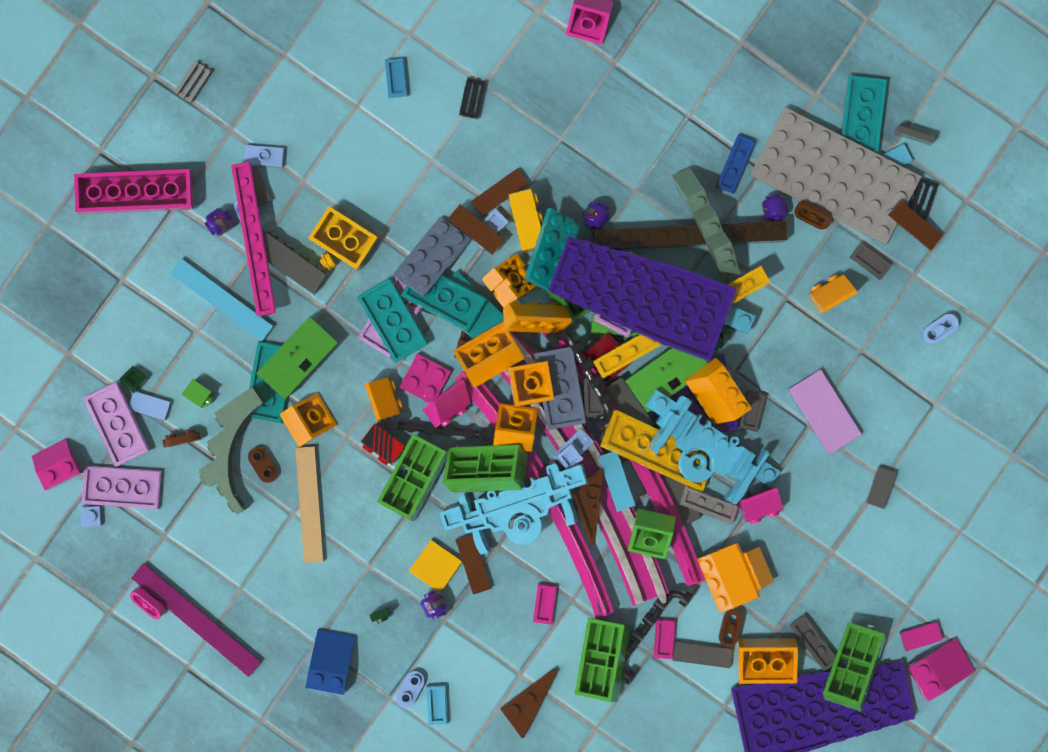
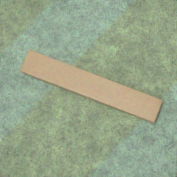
[295,447,324,563]

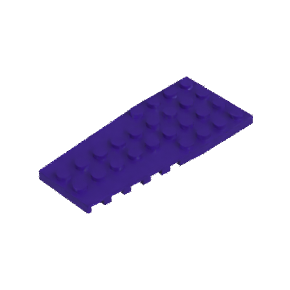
[548,236,736,362]
[731,662,915,752]

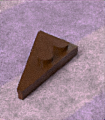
[571,469,603,546]
[500,668,557,738]

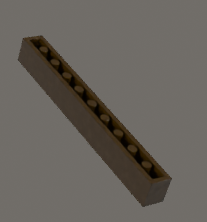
[593,221,787,250]

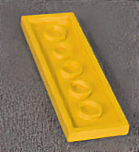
[601,410,709,491]

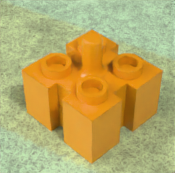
[482,253,537,308]

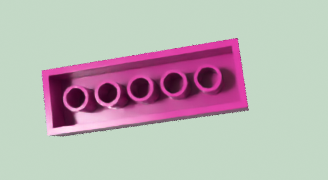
[74,169,194,215]

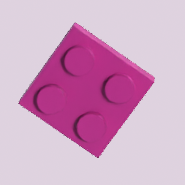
[399,353,451,403]

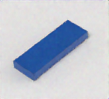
[716,134,756,194]

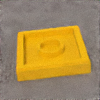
[409,540,462,592]

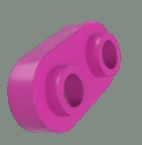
[130,587,165,619]

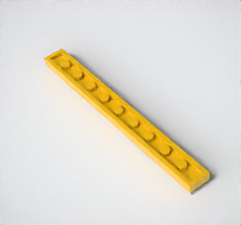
[593,266,771,378]

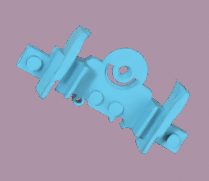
[645,389,781,505]
[439,463,588,554]

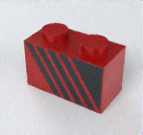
[361,423,406,465]

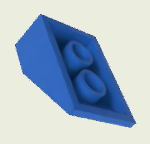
[305,629,356,695]

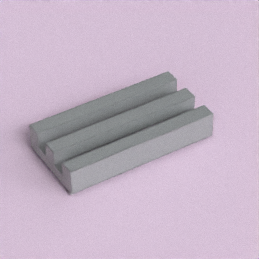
[174,61,212,103]

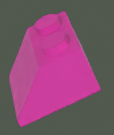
[565,0,614,45]
[422,380,470,428]
[32,439,83,490]
[738,487,783,525]

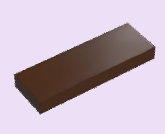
[471,168,528,217]
[888,200,943,251]
[448,204,505,255]
[455,534,491,595]

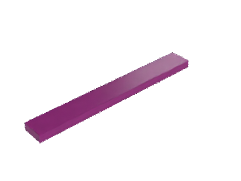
[131,563,261,677]

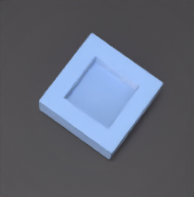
[556,443,583,469]
[80,506,102,527]

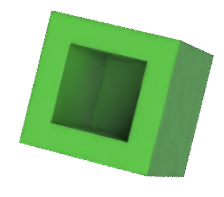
[182,379,214,408]

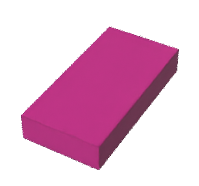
[533,584,557,625]
[653,619,675,659]
[900,621,943,651]

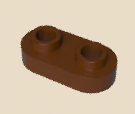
[794,201,832,229]
[162,429,201,448]
[248,447,278,483]
[718,609,743,647]

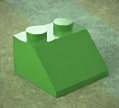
[628,508,676,559]

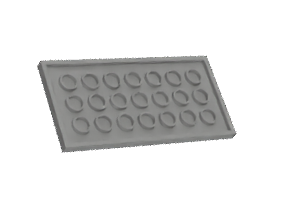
[749,107,922,245]

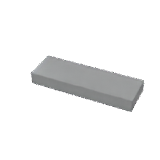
[678,486,739,524]

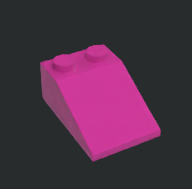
[906,638,975,701]

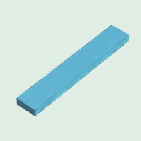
[170,258,274,342]

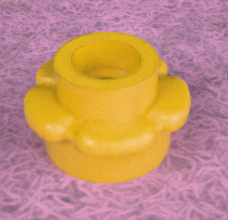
[320,252,336,270]

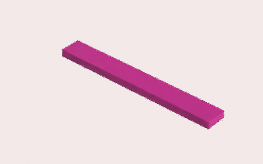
[231,162,277,316]

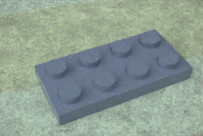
[393,217,471,298]
[534,347,586,430]

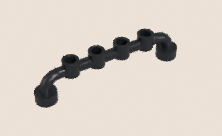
[545,331,613,433]
[383,417,495,443]
[622,590,694,685]

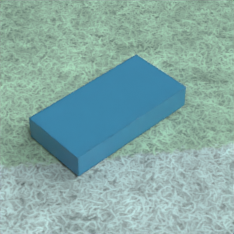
[385,58,408,98]

